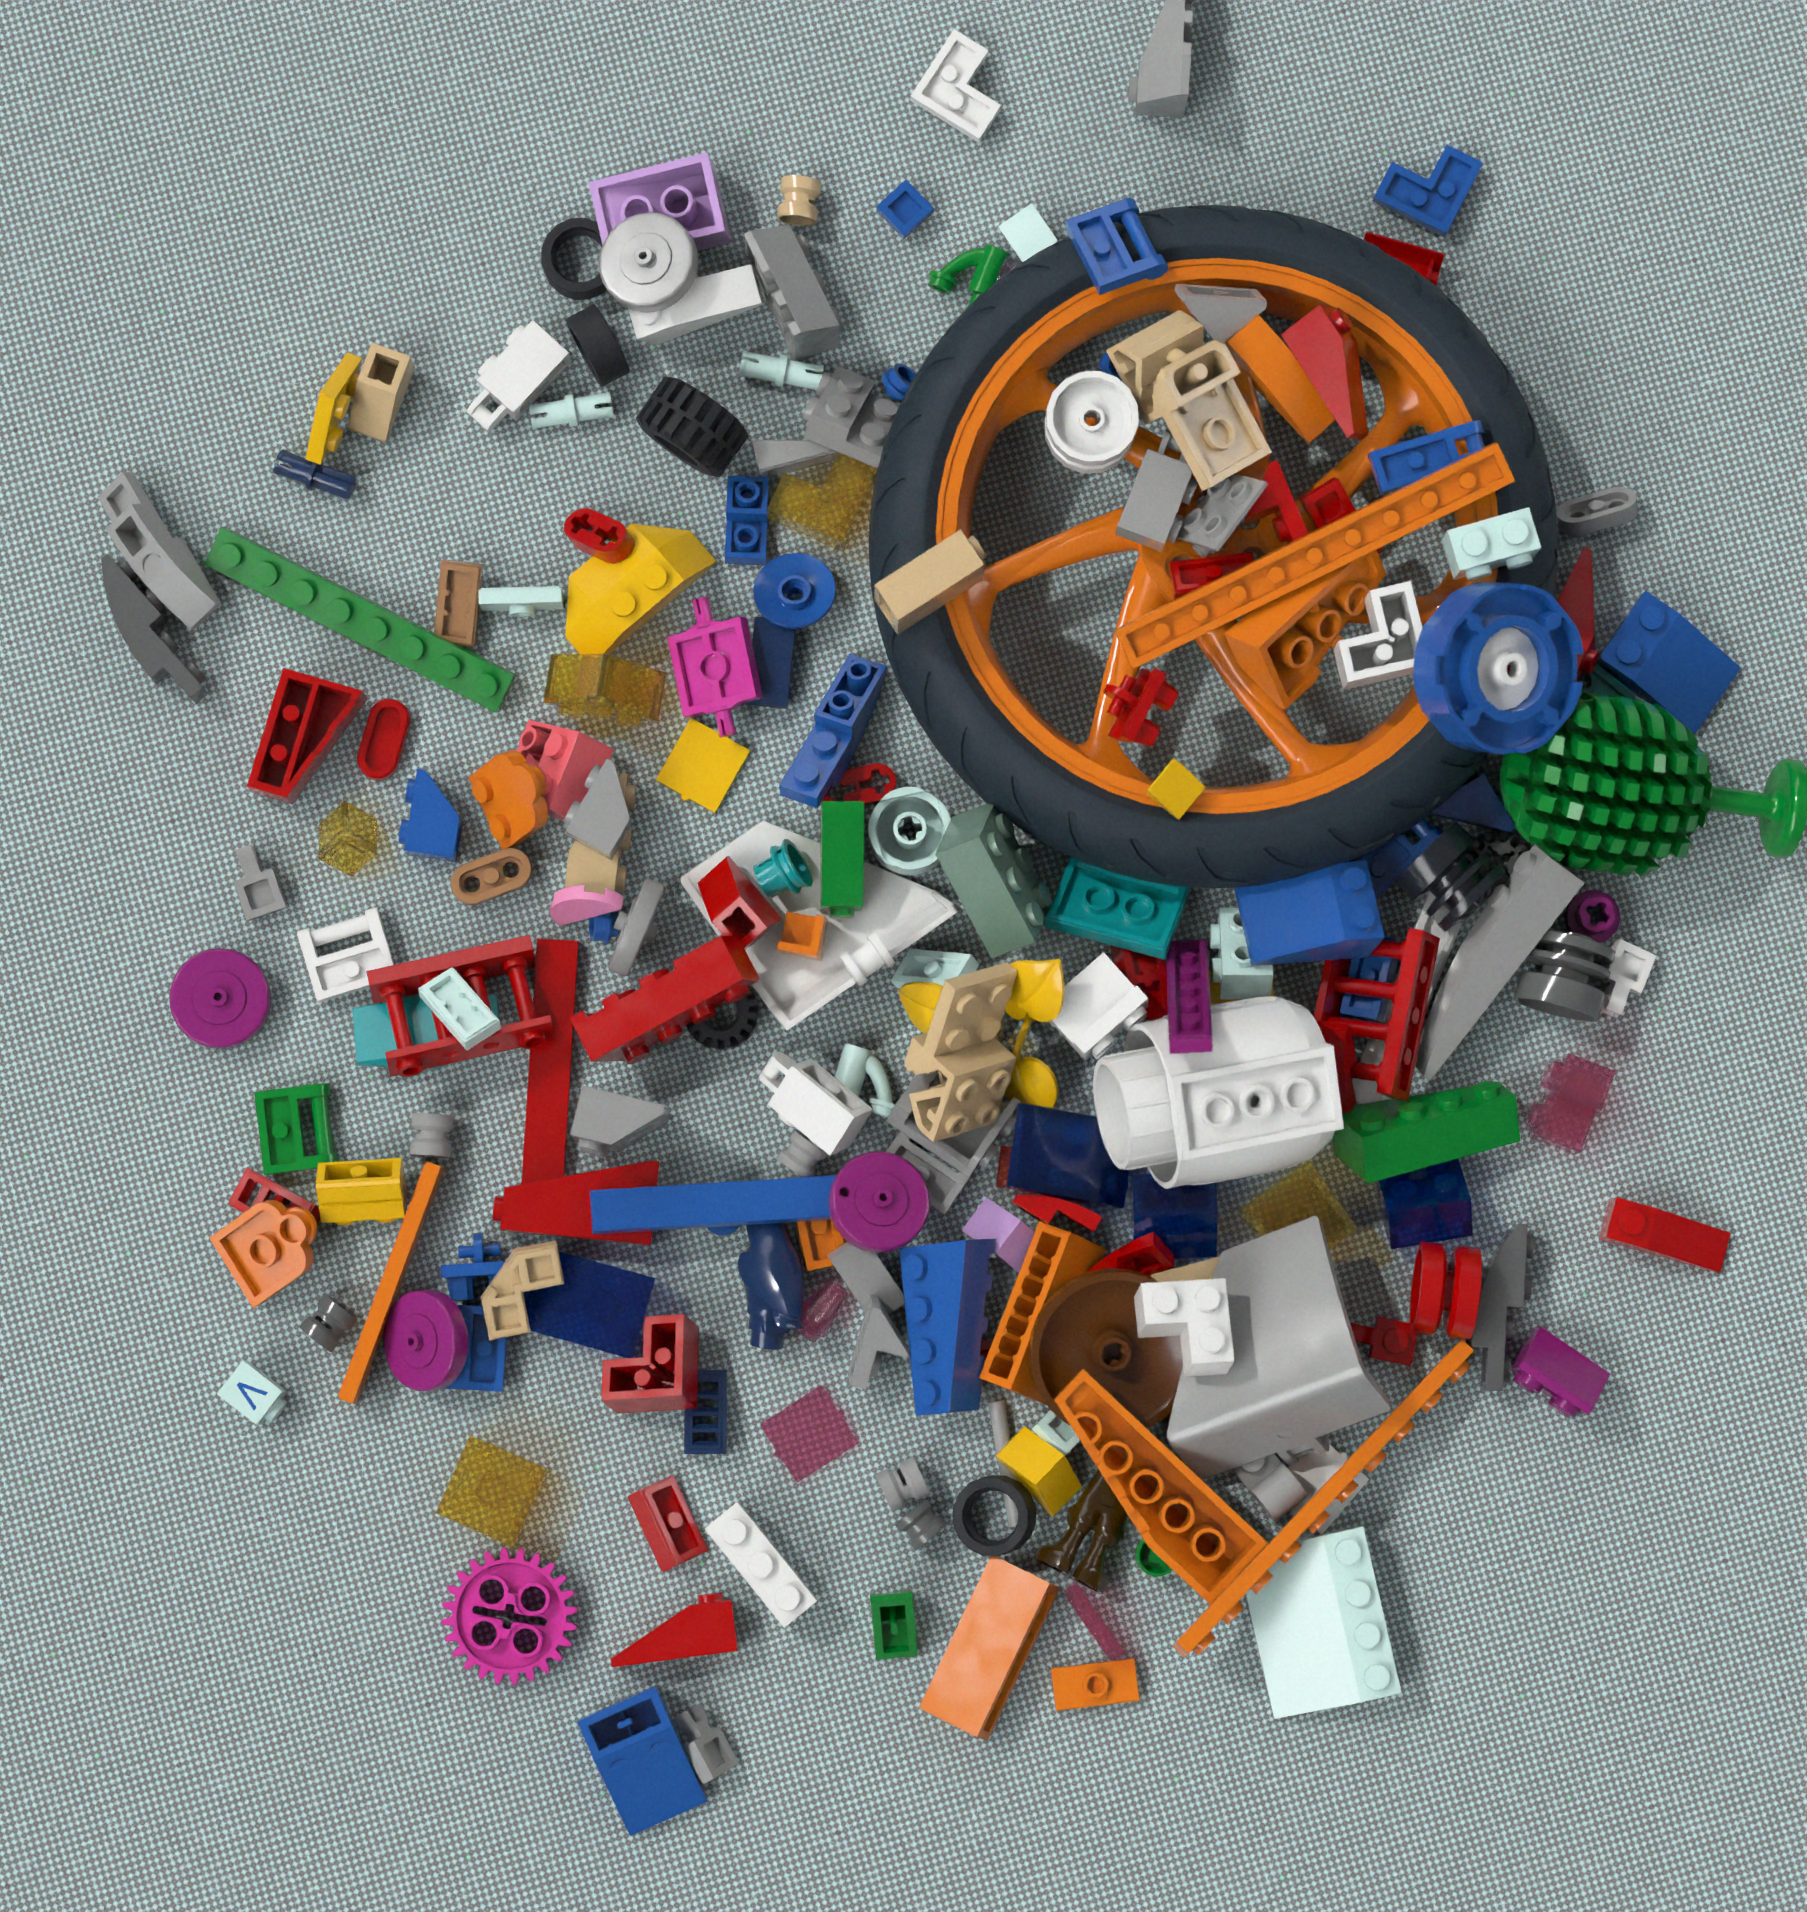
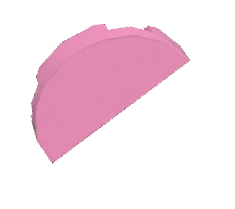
[549,885,624,926]

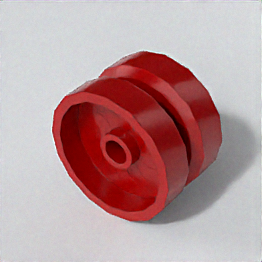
[1409,1241,1482,1340]

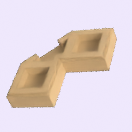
[481,1240,564,1340]

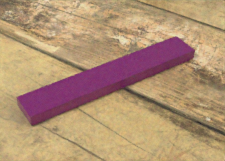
[1166,939,1213,1054]

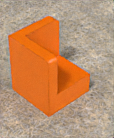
[776,912,828,961]

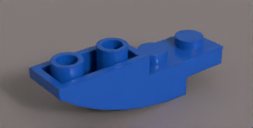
[779,653,887,808]

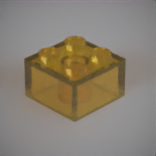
[1237,1161,1358,1249]
[436,1435,550,1547]

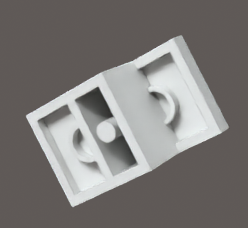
[1049,952,1148,1061]

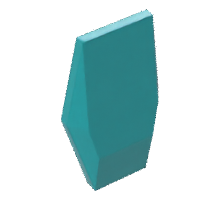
[352,994,500,1069]

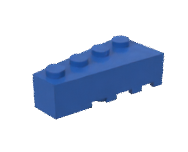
[899,1238,996,1416]

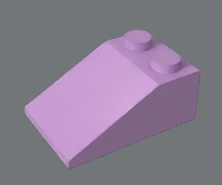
[588,152,732,251]

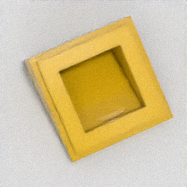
[1146,758,1206,820]

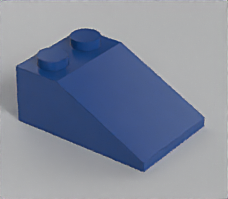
[1597,590,1741,735]
[1234,861,1385,966]

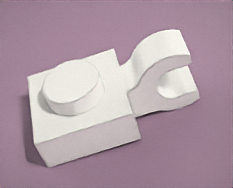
[1601,939,1656,1016]

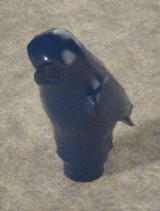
[738,1223,805,1350]

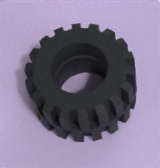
[636,376,749,477]

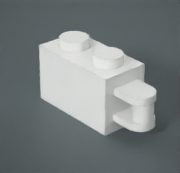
[467,320,572,432]
[759,1052,873,1156]

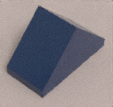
[1430,774,1514,833]

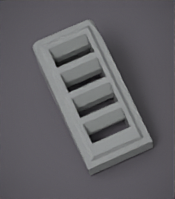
[752,440,840,478]

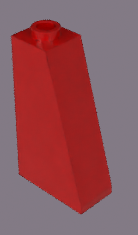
[492,1160,659,1246]

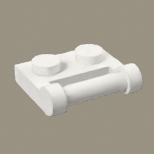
[297,907,394,1002]

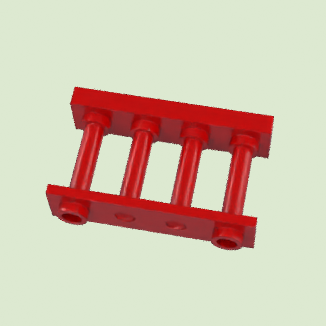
[1314,928,1440,1101]
[366,935,554,1077]

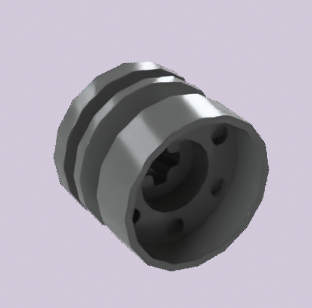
[1513,930,1616,1022]

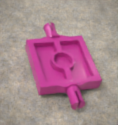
[667,597,763,738]

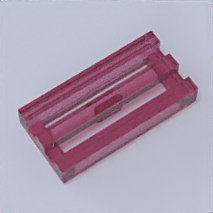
[1063,1582,1125,1661]

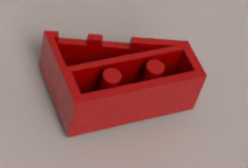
[247,668,368,805]

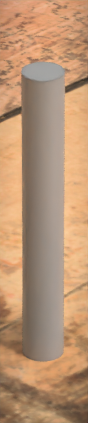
[988,1400,1018,1527]

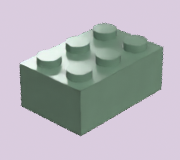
[935,804,1051,958]

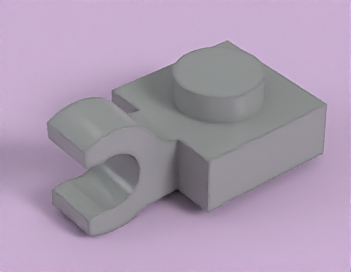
[233,845,288,921]

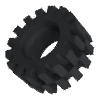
[686,987,758,1050]

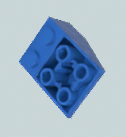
[577,1684,708,1836]

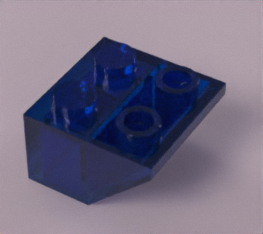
[1375,1159,1473,1249]
[1129,1174,1218,1259]

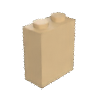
[874,529,986,635]

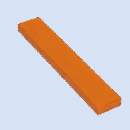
[338,1161,445,1404]

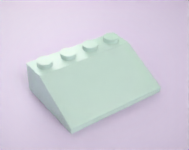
[1243,1526,1402,1719]

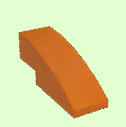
[1226,314,1336,444]

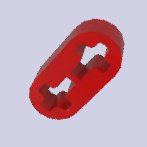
[564,508,634,563]
[822,763,896,806]

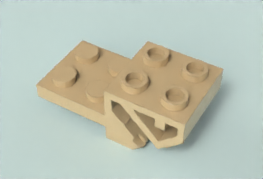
[1106,310,1272,491]
[904,962,1018,1142]

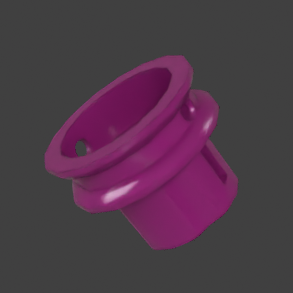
[1565,890,1621,943]

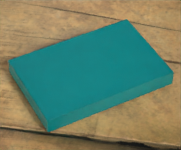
[1046,857,1190,960]

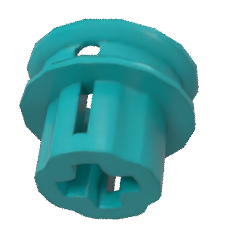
[753,839,813,898]

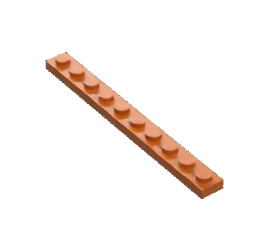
[1114,442,1515,669]
[1172,1339,1474,1658]

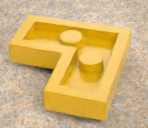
[305,352,362,465]

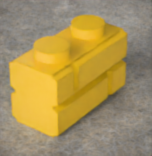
[316,1158,407,1226]

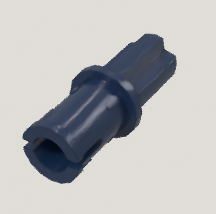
[273,449,356,499]

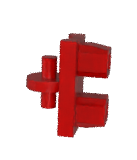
[1103,668,1179,746]

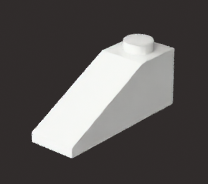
[628,264,765,345]

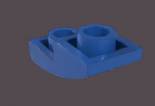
[725,476,769,565]

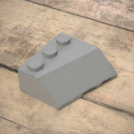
[743,225,844,362]

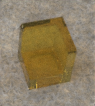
[318,801,377,877]

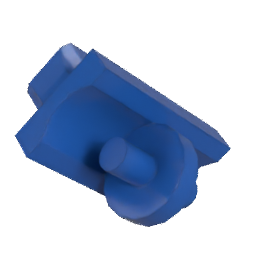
[441,1232,505,1301]

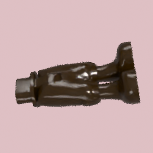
[1034,1469,1129,1594]

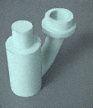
[835,1044,895,1118]

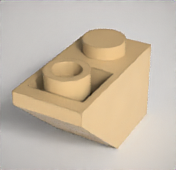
[347,343,415,443]

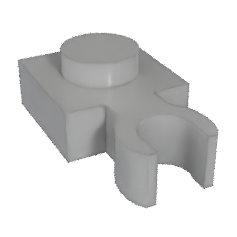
[675,1704,739,1784]

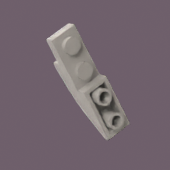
[98,472,221,629]

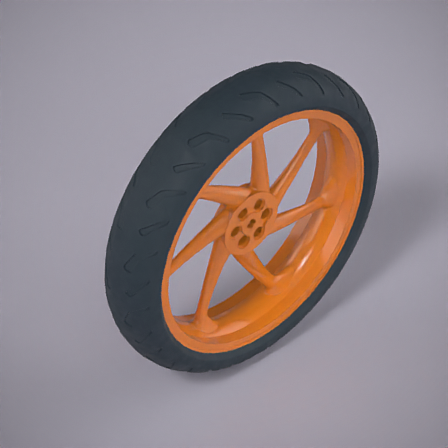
[868,205,1558,888]

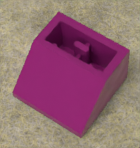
[1511,1326,1610,1418]

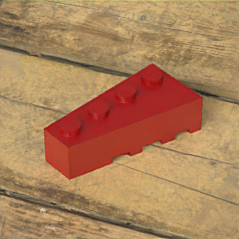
[569,935,760,1064]

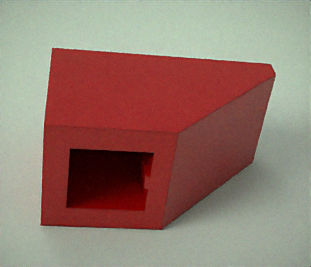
[697,856,782,949]

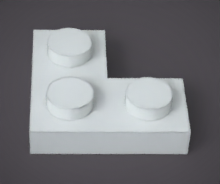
[910,29,1001,143]

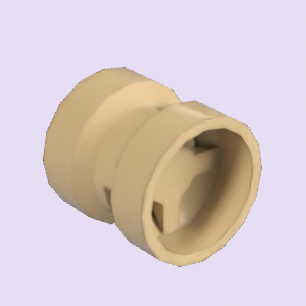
[777,175,821,226]

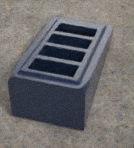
[684,1370,727,1454]

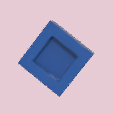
[876,179,934,239]

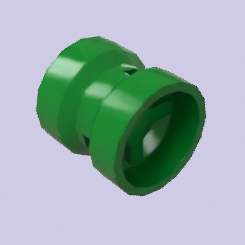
[1135,1538,1173,1576]

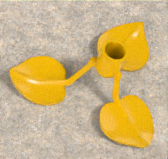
[899,959,1065,1115]

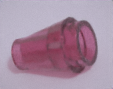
[795,1279,848,1343]

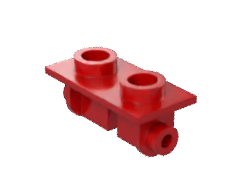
[1364,231,1445,286]

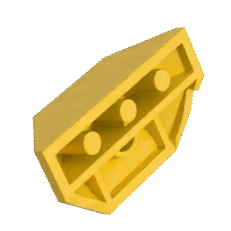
[565,523,717,669]

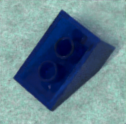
[1006,1103,1129,1209]
[523,1251,656,1358]

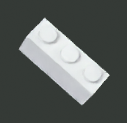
[705,1501,818,1628]

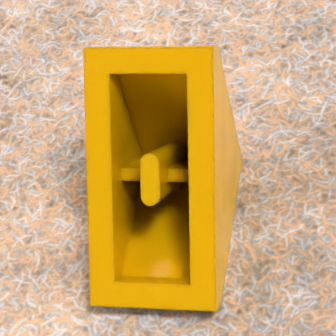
[995,1427,1082,1517]

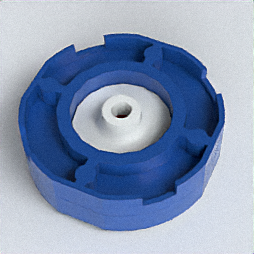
[1413,582,1584,754]

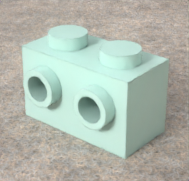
[1442,507,1541,581]
[1210,908,1273,999]

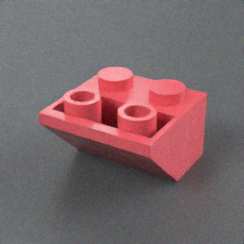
[517,720,614,821]

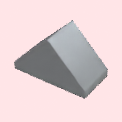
[1175,284,1267,343]

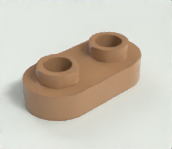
[450,848,532,906]

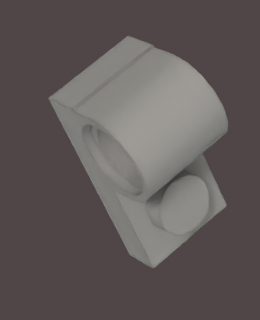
[1231,1454,1308,1523]

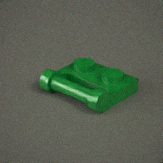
[254,1083,339,1176]

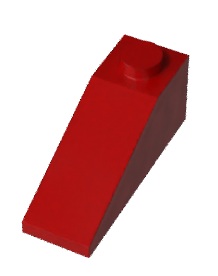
[1281,304,1368,440]
[1557,547,1599,682]
[1598,1197,1731,1273]
[610,1592,739,1668]

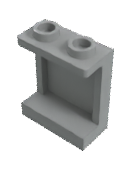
[886,1071,1020,1177]

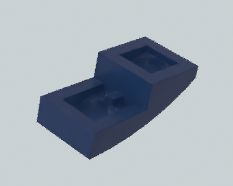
[746,616,796,709]

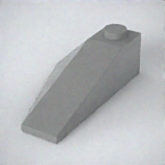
[1128,0,1193,118]

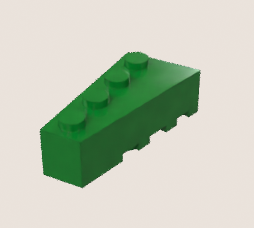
[1332,1081,1520,1183]

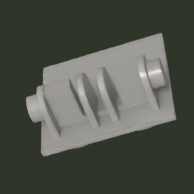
[1177,473,1268,558]

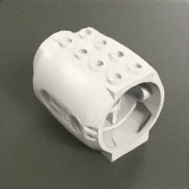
[1093,996,1344,1188]

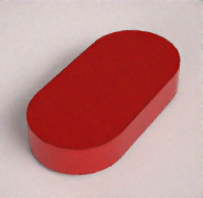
[357,699,411,781]

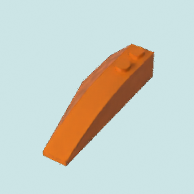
[1054,1368,1268,1605]

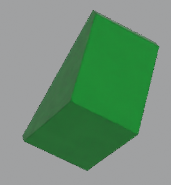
[870,1590,918,1660]

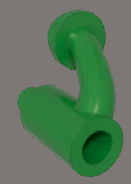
[928,245,1011,308]

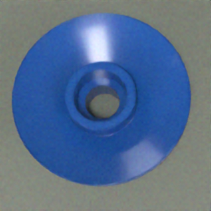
[753,553,836,629]

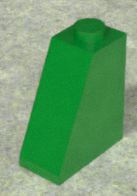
[820,801,864,918]

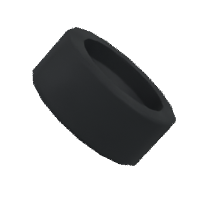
[541,218,607,300]
[566,304,630,387]
[953,1475,1036,1556]

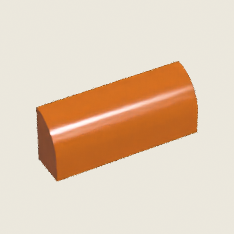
[979,1221,1107,1405]
[919,1556,1060,1741]

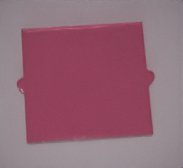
[760,1385,858,1483]

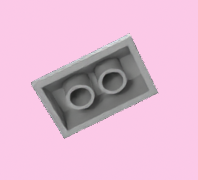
[570,1085,670,1158]

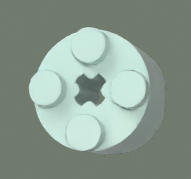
[868,787,951,875]

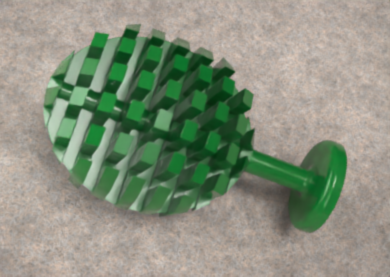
[1500,692,1807,877]

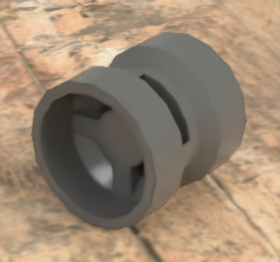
[299,1294,358,1352]

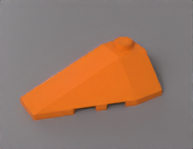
[1225,550,1386,710]

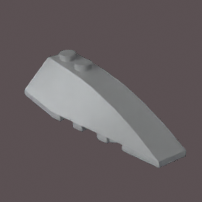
[1415,844,1584,1081]

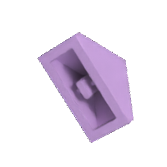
[961,1197,1035,1273]

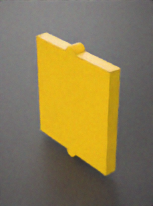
[656,718,750,814]

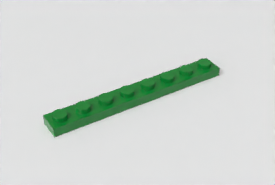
[204,527,517,712]

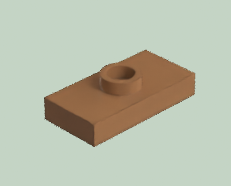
[434,559,484,647]

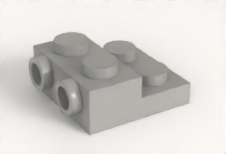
[803,365,900,468]

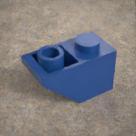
[399,769,463,863]

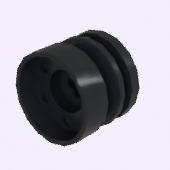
[1394,821,1506,932]

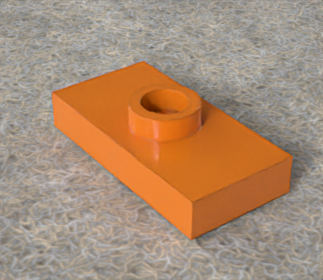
[1050,1658,1140,1711]

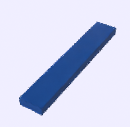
[590,1175,836,1235]

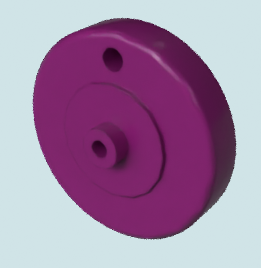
[169,948,271,1049]
[828,1151,930,1253]
[384,1290,468,1392]

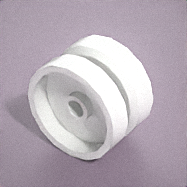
[1044,371,1139,474]

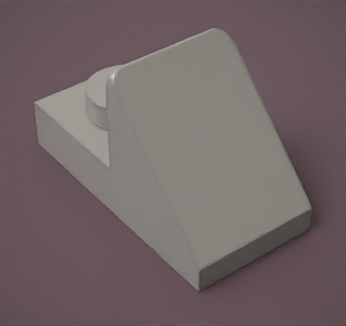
[848,1295,910,1389]

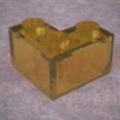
[767,452,876,552]
[543,654,666,727]

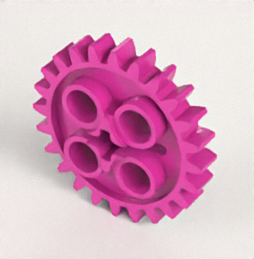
[441,1547,579,1685]

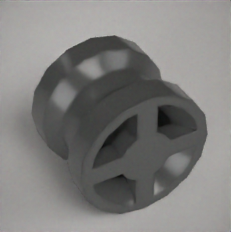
[895,1498,948,1551]

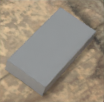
[827,1242,905,1314]

